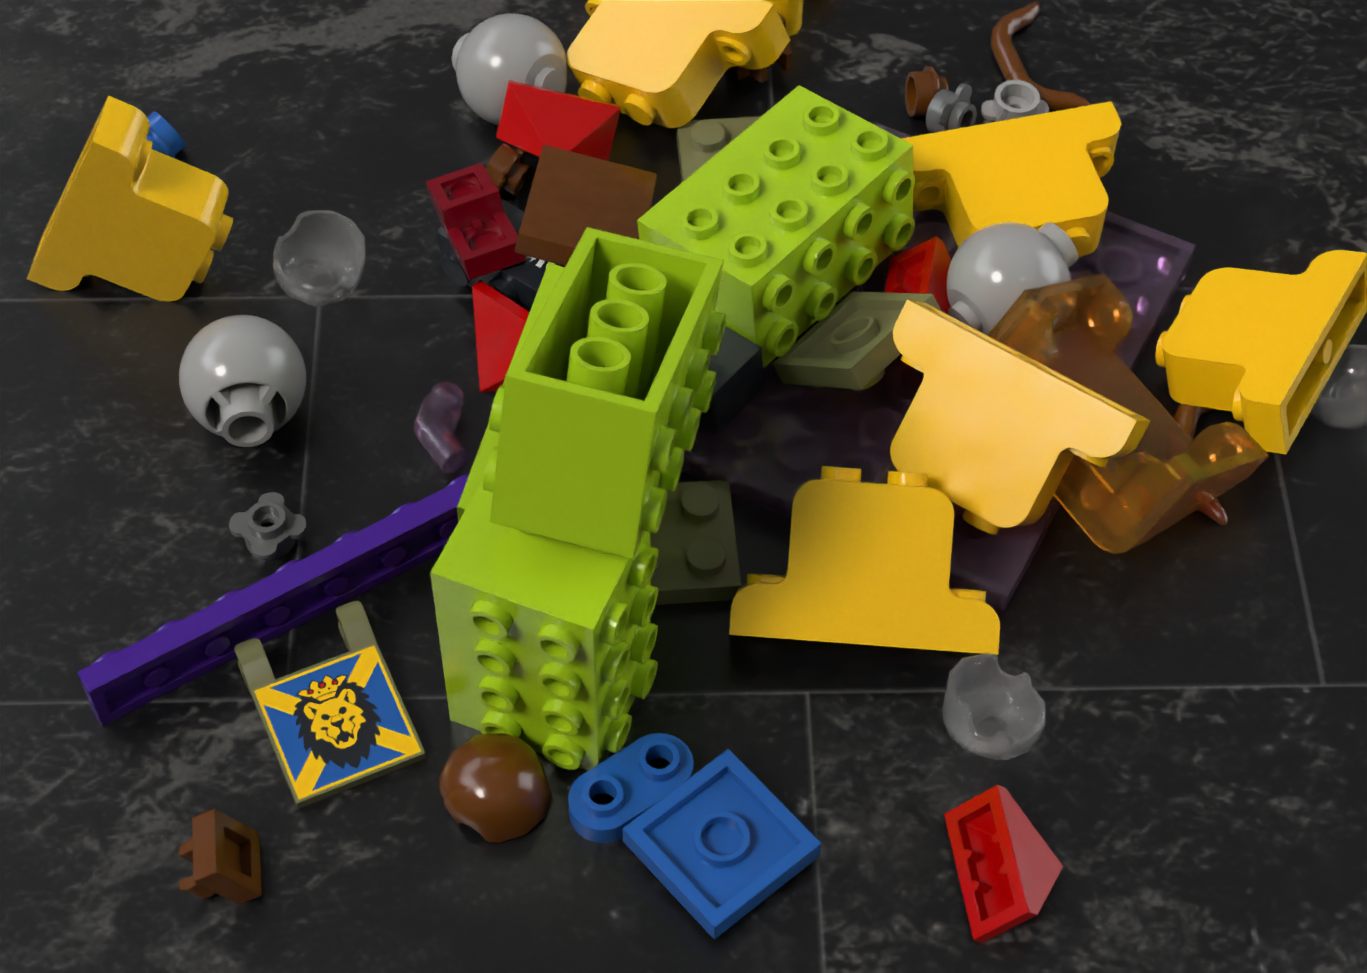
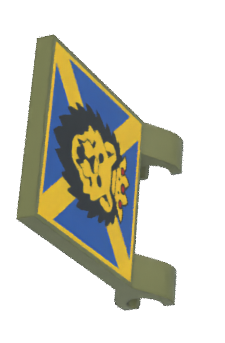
[234,601,426,809]

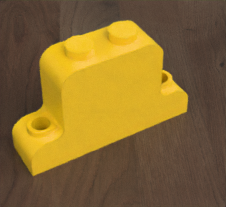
[566,0,790,128]
[27,96,233,302]
[902,101,1121,258]
[1156,250,1367,455]
[890,300,1151,535]
[729,466,1000,655]

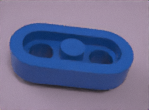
[568,733,693,843]

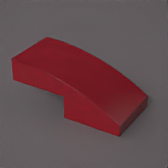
[426,162,526,280]

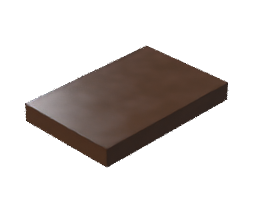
[514,145,657,266]

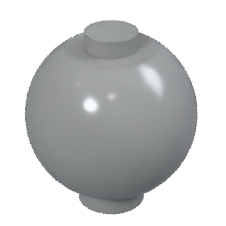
[452,13,569,125]
[946,222,1078,346]
[179,315,306,447]

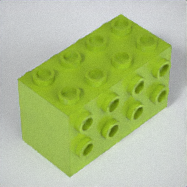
[637,85,915,369]
[483,227,726,559]
[430,479,658,771]

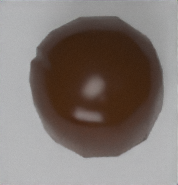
[439,733,552,843]

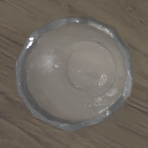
[273,210,366,307]
[1310,344,1367,430]
[942,653,1046,760]

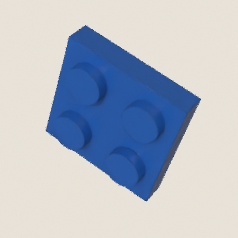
[623,749,821,940]

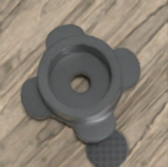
[926,83,977,133]
[229,492,307,559]

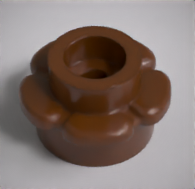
[905,66,948,117]
[486,143,532,197]

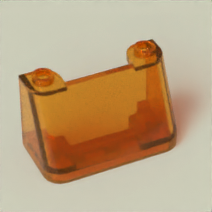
[988,274,1269,554]

